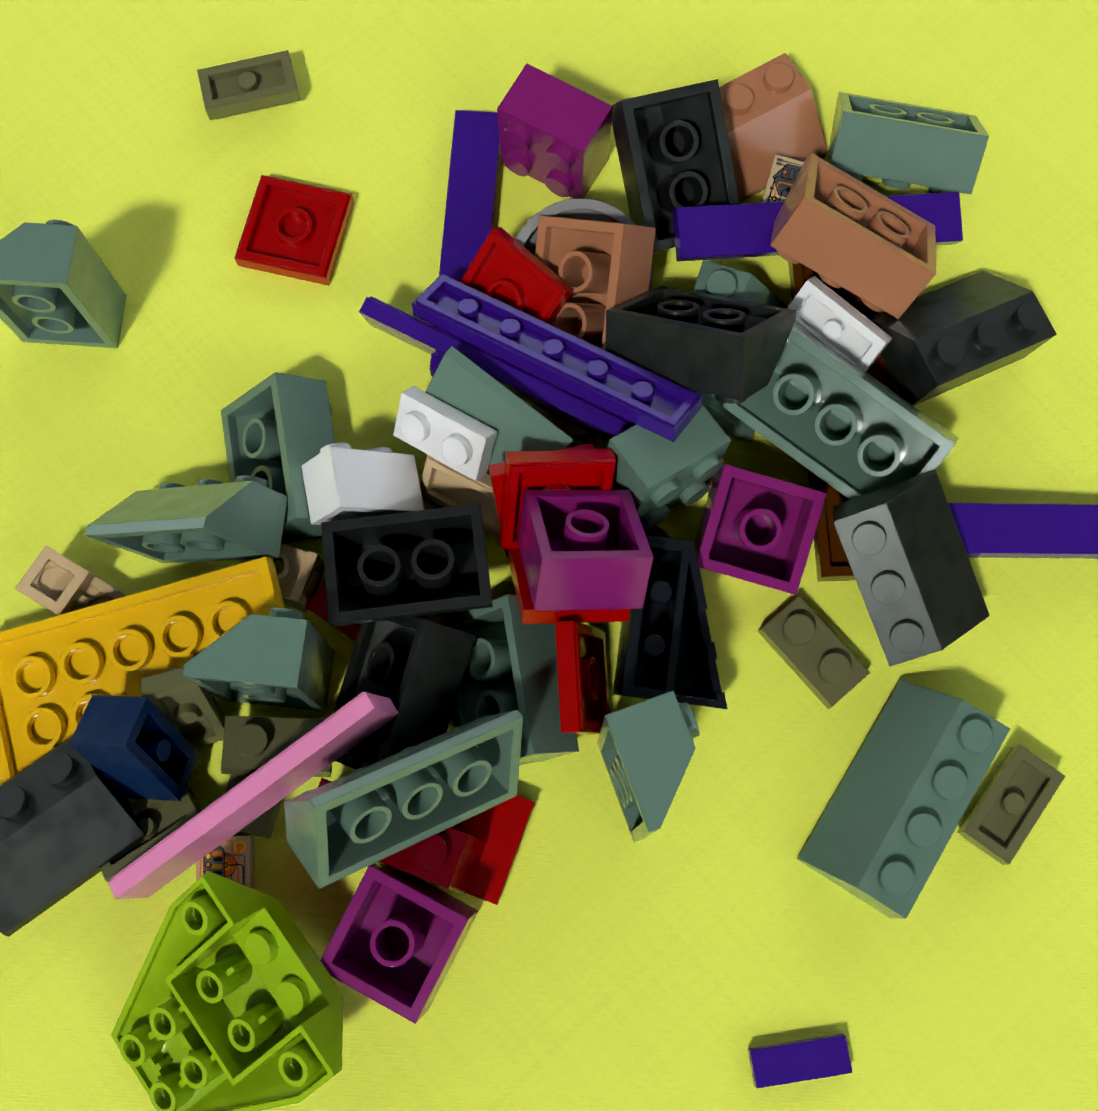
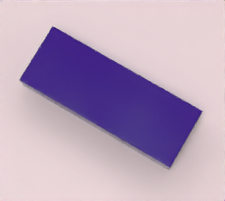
[748,1033,853,1088]

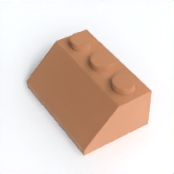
[719,53,828,203]
[770,153,936,319]
[535,216,656,351]

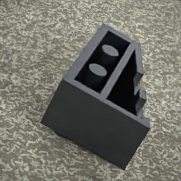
[613,535,728,709]

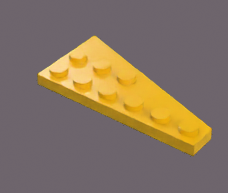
[0,556,285,785]

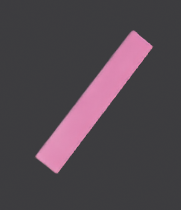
[108,692,399,899]

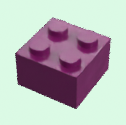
[497,63,613,199]
[694,464,827,595]
[518,490,653,611]
[320,861,478,1024]

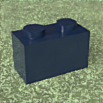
[69,695,200,802]

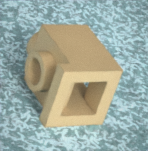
[240,543,325,612]

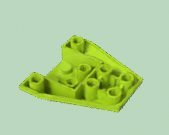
[111,872,343,1111]

